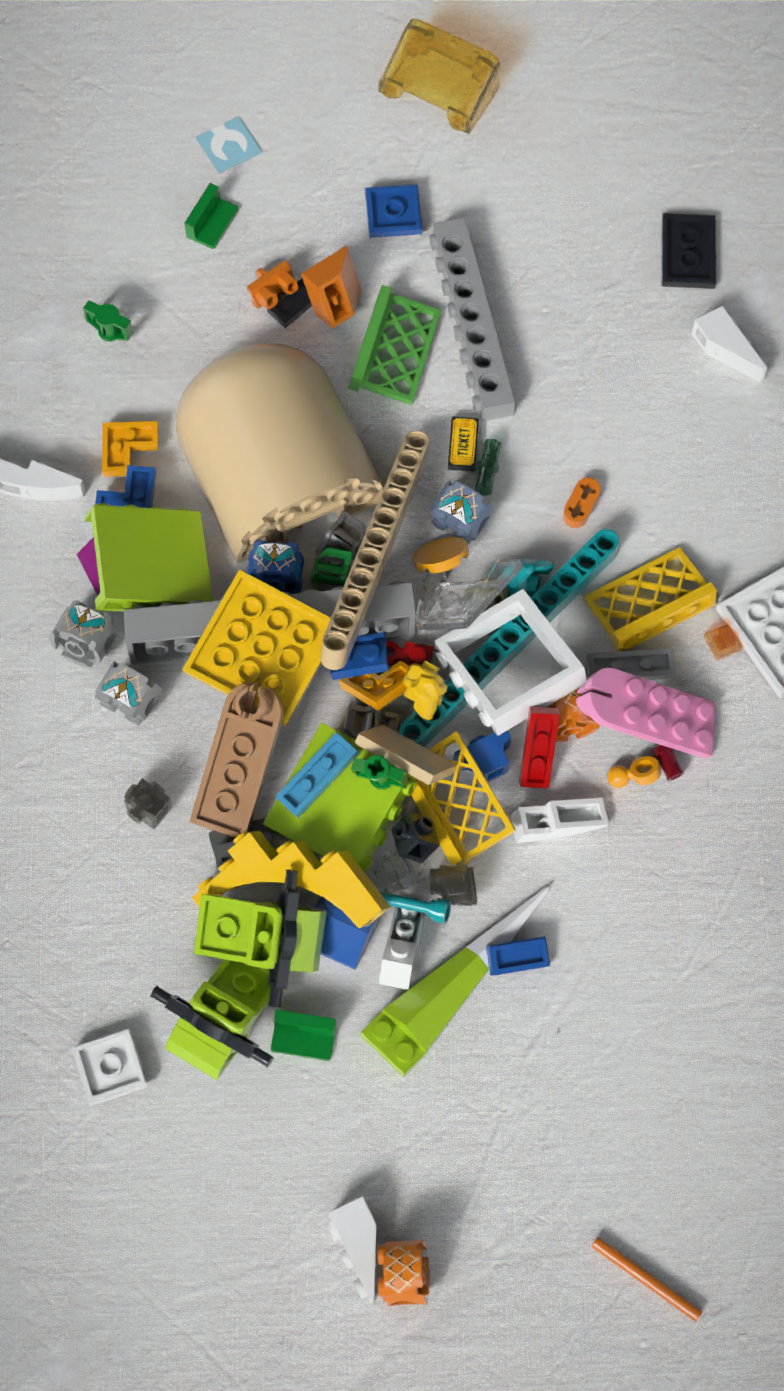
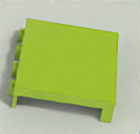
[85,503,213,612]
[263,722,417,873]

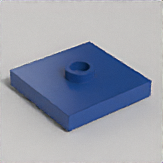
[365,184,422,238]

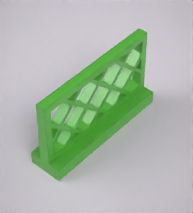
[348,285,441,405]

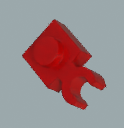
[387,641,434,666]

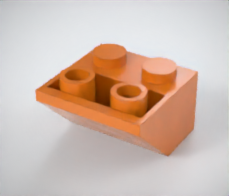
[301,246,361,329]

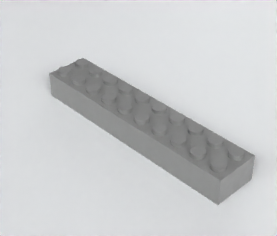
[123,581,416,664]

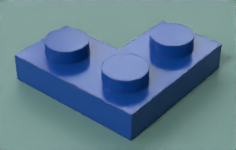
[95,465,157,508]

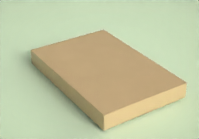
[355,724,457,785]

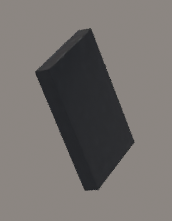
[661,213,716,289]

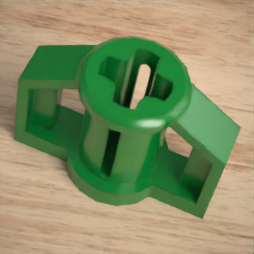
[83,300,133,342]
[311,547,353,591]
[351,755,410,790]

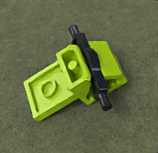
[194,869,326,1007]
[150,959,274,1080]

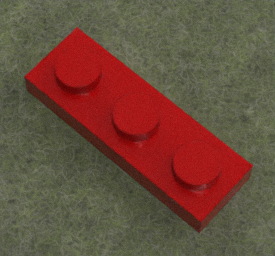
[519,707,560,788]

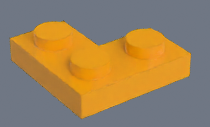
[102,421,159,477]
[339,661,410,711]

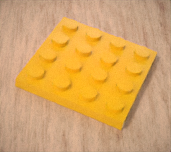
[182,570,331,727]

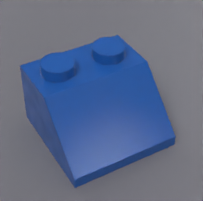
[314,896,381,970]

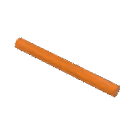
[591,1237,703,1322]

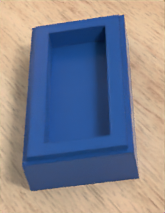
[486,936,550,976]

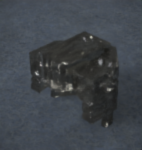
[429,863,477,906]

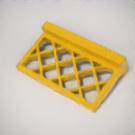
[583,547,717,652]
[411,731,517,870]

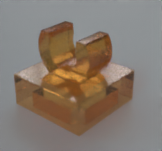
[704,623,743,661]

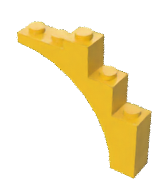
[192,830,391,929]

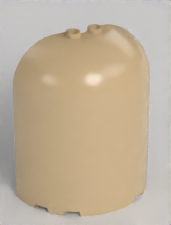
[176,343,384,564]

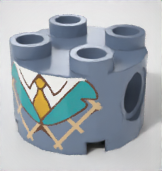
[429,481,494,545]

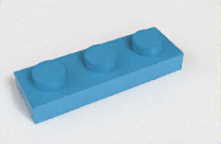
[275,732,359,818]

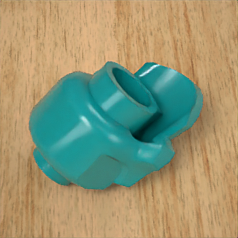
[497,558,554,598]

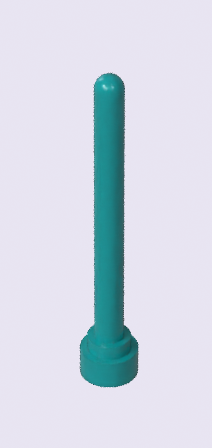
[379,891,451,924]

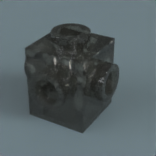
[124,778,172,830]

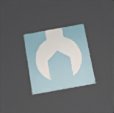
[196,116,263,173]

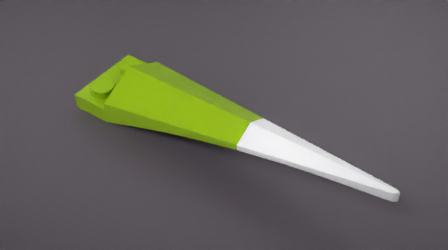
[360,887,549,1078]

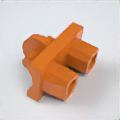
[247,260,299,310]

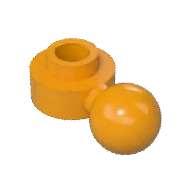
[607,756,661,788]

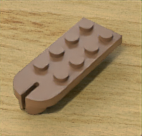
[189,683,284,838]

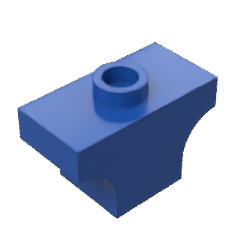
[453,730,511,782]

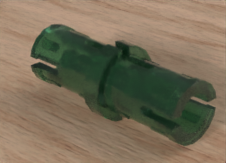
[474,439,502,496]

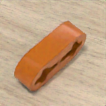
[563,477,601,528]

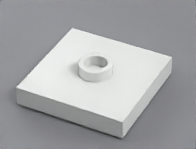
[71,1028,149,1106]

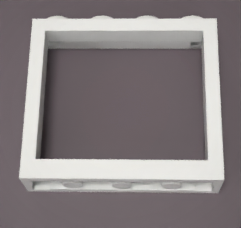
[435,589,587,736]

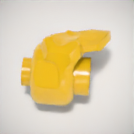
[403,660,447,721]

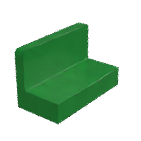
[184,183,238,249]
[271,1009,336,1061]

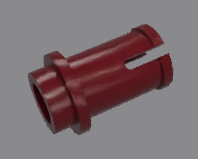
[653,745,684,781]

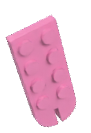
[576,668,715,759]

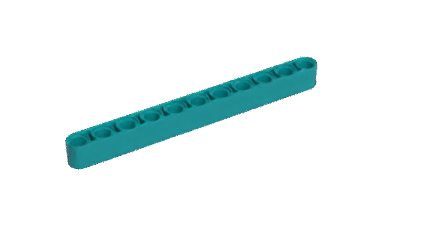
[399,529,619,747]

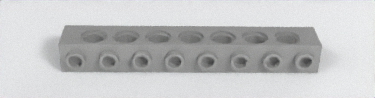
[429,218,515,421]

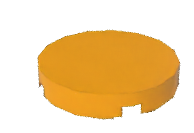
[413,537,469,573]

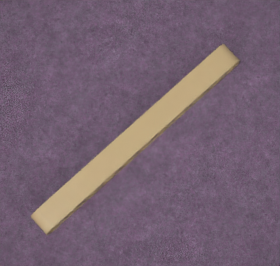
[321,430,429,670]

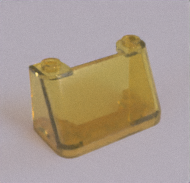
[378,19,501,134]

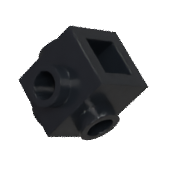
[391,811,440,864]

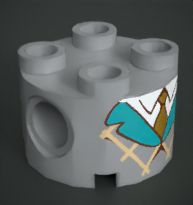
[49,600,116,667]
[95,661,162,726]

